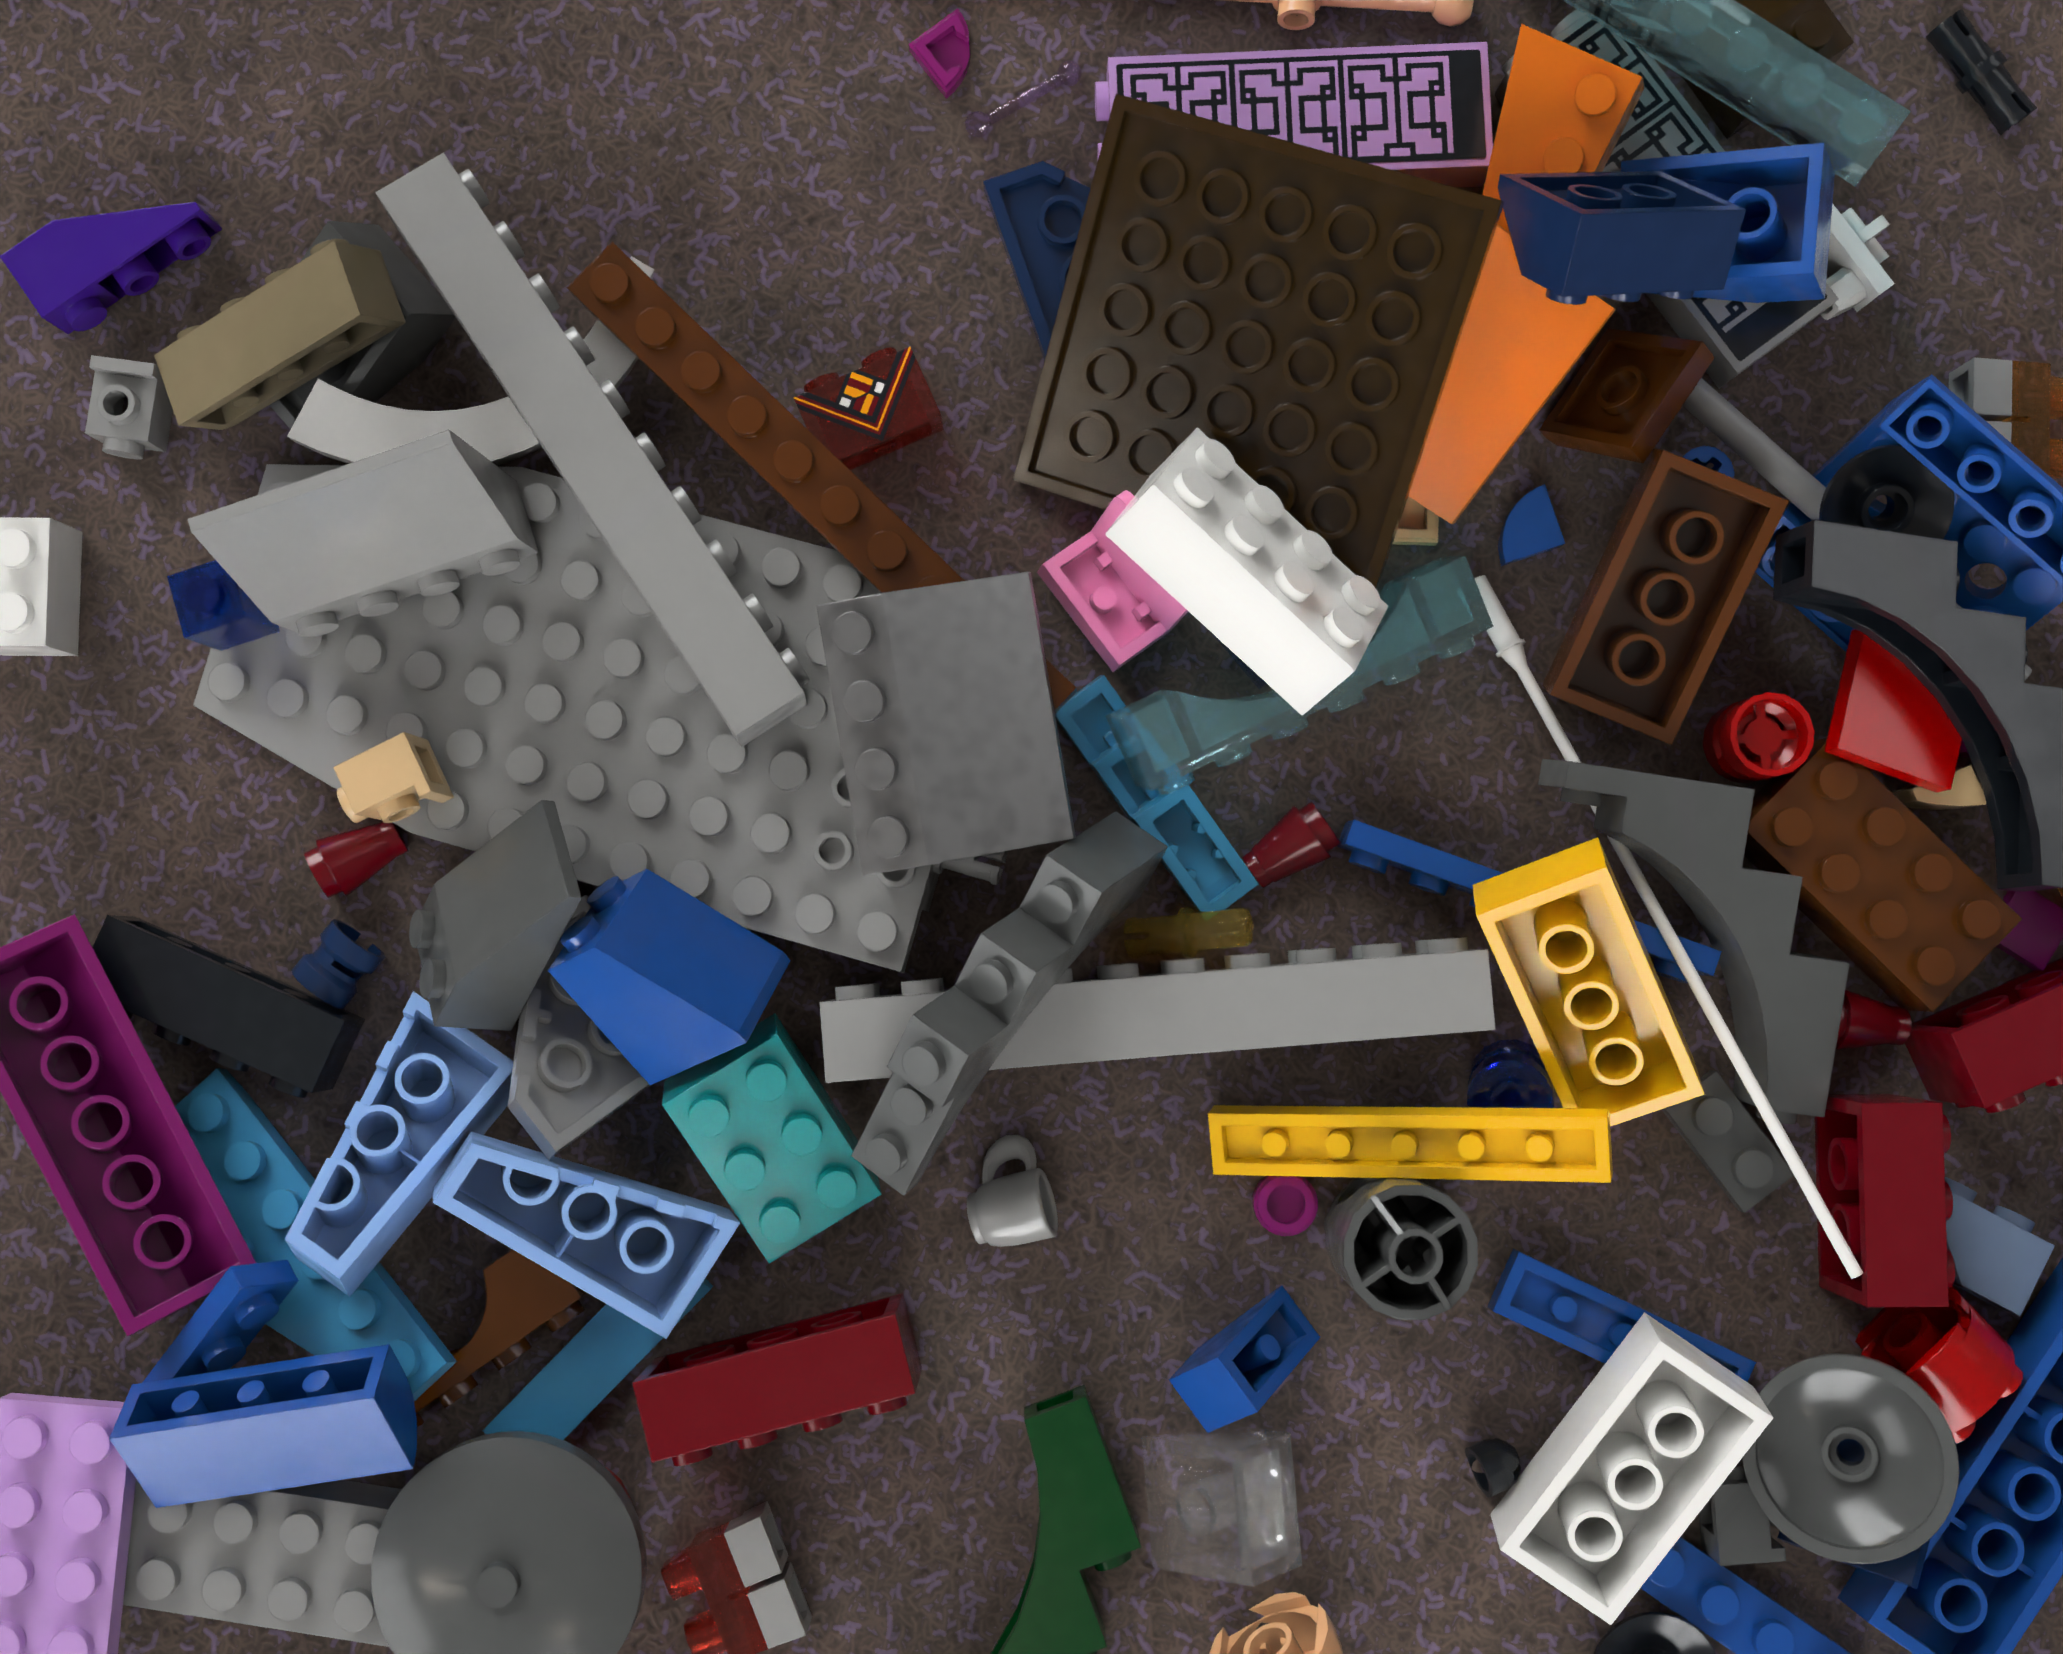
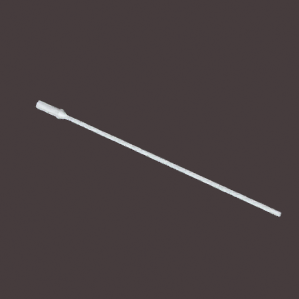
[1463,575,1863,1279]

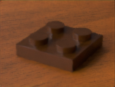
[1539,328,1715,463]

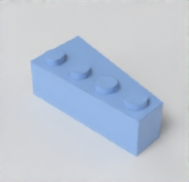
[285,991,513,1297]
[433,1131,740,1339]

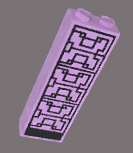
[1095,42,1493,188]

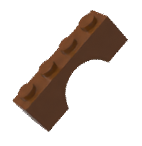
[414,1249,587,1428]

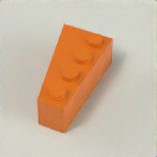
[1482,24,1644,233]

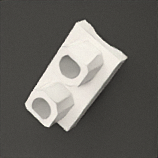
[1820,203,1895,320]

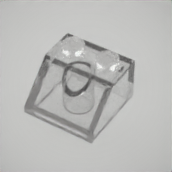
[1142,1427,1302,1587]

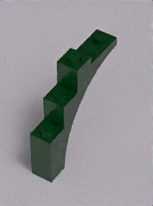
[990,1385,1141,1654]

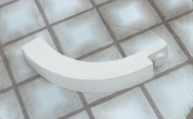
[287,256,654,466]

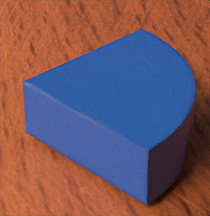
[1498,484,1565,566]

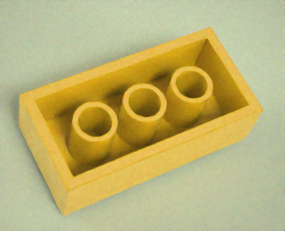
[1472,837,1705,1127]

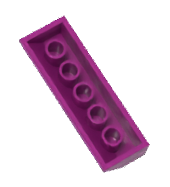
[0,914,256,1336]

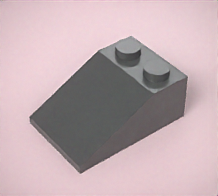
[270,221,456,452]
[409,800,581,1031]

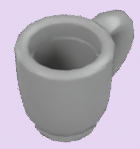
[967,1134,1058,1247]

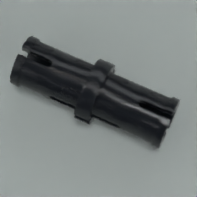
[1926,9,2037,136]

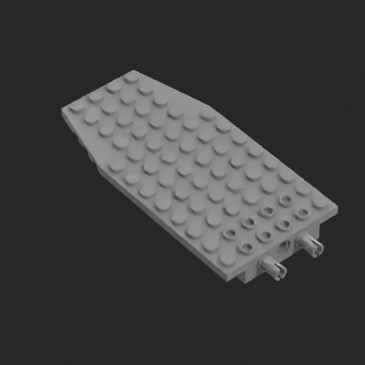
[193,464,1008,972]

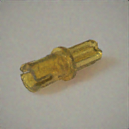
[1124,907,1254,959]

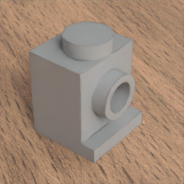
[85,355,173,459]

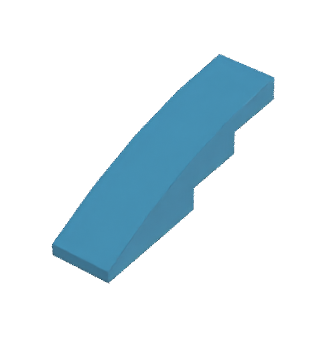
[1055,675,1259,922]

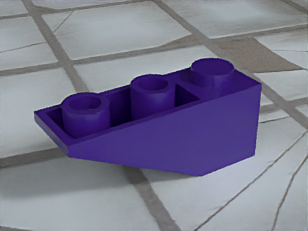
[0,202,222,334]

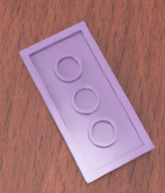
[0,1393,136,1654]

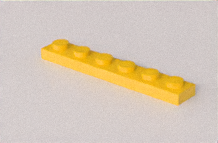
[1208,1105,1613,1183]

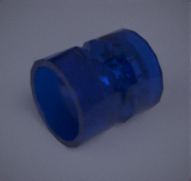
[1467,1039,1554,1108]

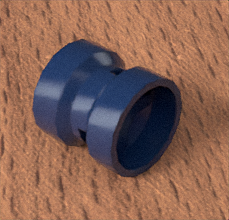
[291,919,386,1009]

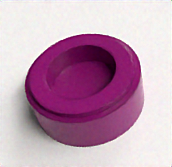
[1252,1176,1318,1236]

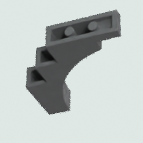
[1538,759,1850,1124]

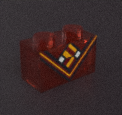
[793,346,944,471]

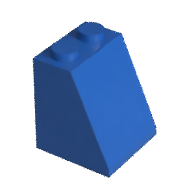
[547,869,791,1085]

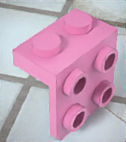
[1037,490,1189,672]

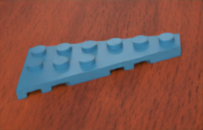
[175,1068,457,1401]

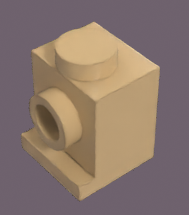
[333,732,454,823]

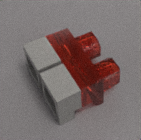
[661,1501,812,1654]

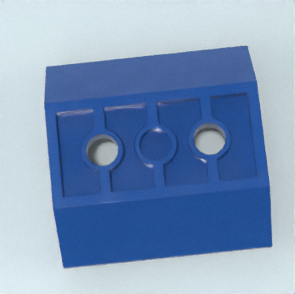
[1755,374,2063,652]

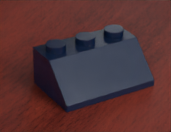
[1497,171,1746,305]

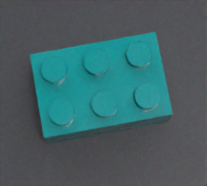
[662,1013,882,1264]

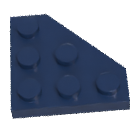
[983,161,1090,361]

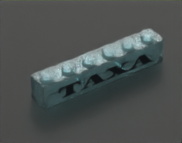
[1563,0,1911,187]

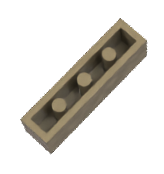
[154,239,406,430]

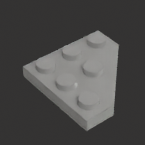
[508,895,650,1160]

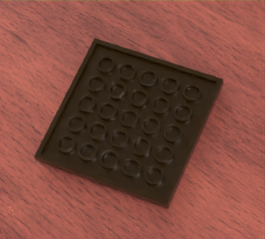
[1013,94,1504,590]

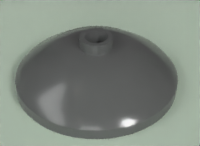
[1742,1353,1959,1564]

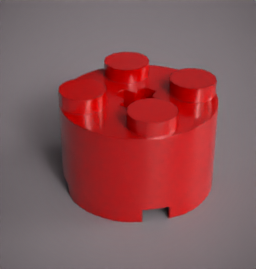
[1855,1287,2023,1444]

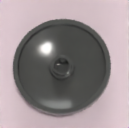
[371,1431,647,1654]

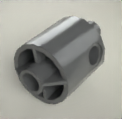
[1324,1178,1478,1320]

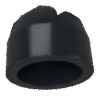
[1465,1438,1521,1497]

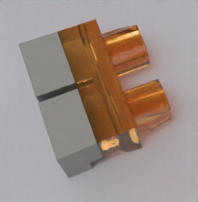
[1949,357,2063,479]

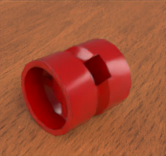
[1703,692,1815,783]

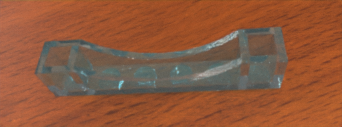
[1105,556,1494,795]

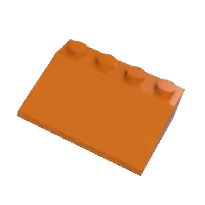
[1409,224,1616,524]

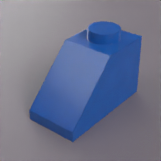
[1169,1286,1320,1433]

